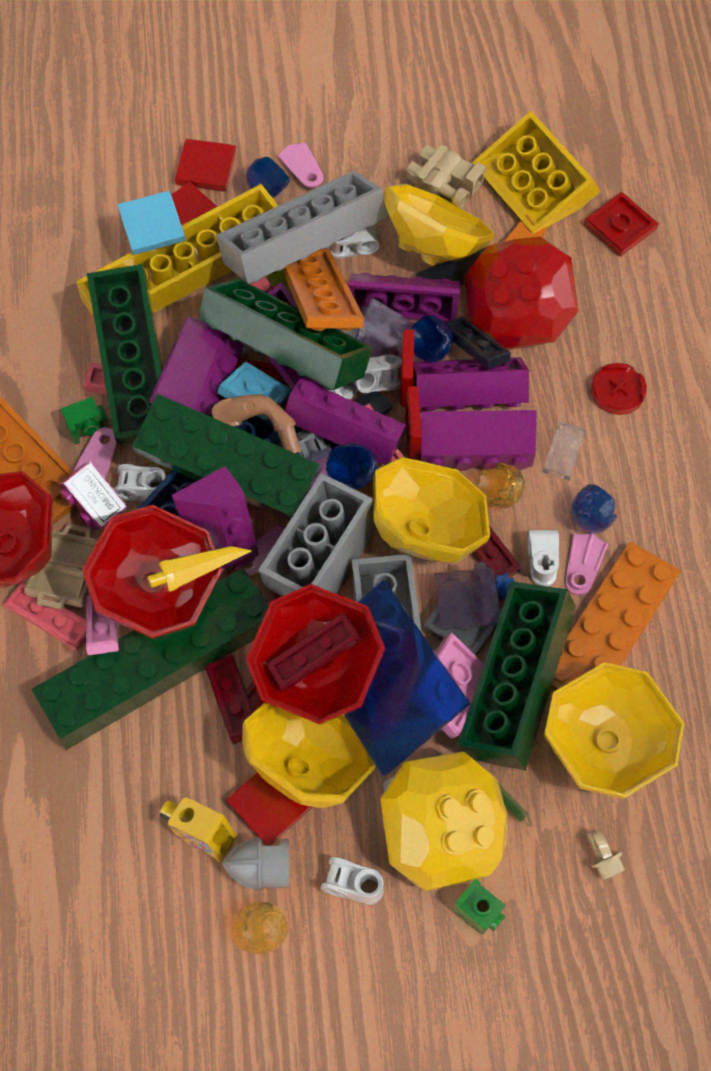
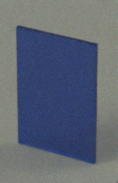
[344,580,471,776]

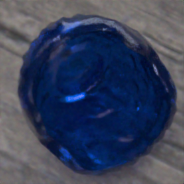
[246,156,290,198]
[411,315,453,362]
[326,443,378,490]
[571,484,617,534]

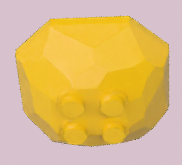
[384,184,495,265]
[372,457,490,563]
[544,662,685,799]
[242,702,379,808]
[380,752,507,891]

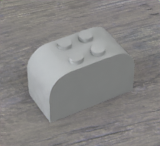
[258,473,375,596]

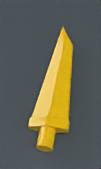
[147,546,251,592]

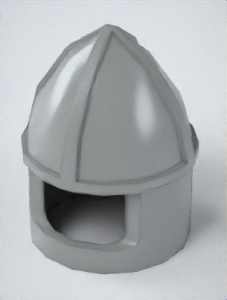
[223,837,289,890]

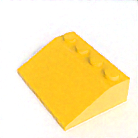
[472,111,601,234]

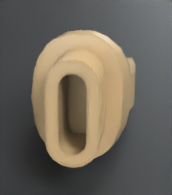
[586,829,625,880]

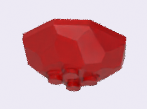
[464,236,579,350]
[0,471,53,588]
[82,505,222,639]
[246,584,386,725]

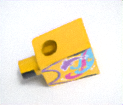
[160,797,237,863]

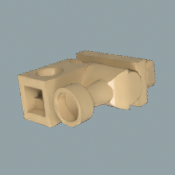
[406,144,486,209]

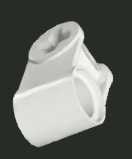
[327,226,380,259]
[352,355,402,393]
[114,464,166,501]
[528,530,559,586]
[320,857,384,905]

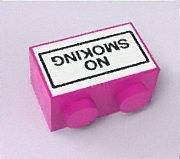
[58,461,127,529]

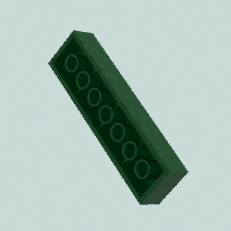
[31,568,269,750]

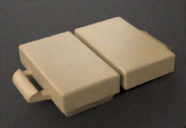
[24,524,98,610]

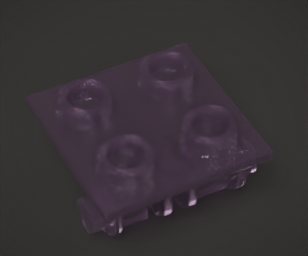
[356,298,414,358]
[434,562,500,630]

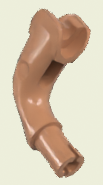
[212,394,301,453]

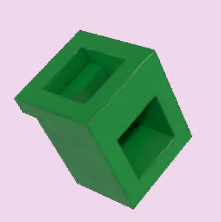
[61,396,108,445]
[453,878,506,935]

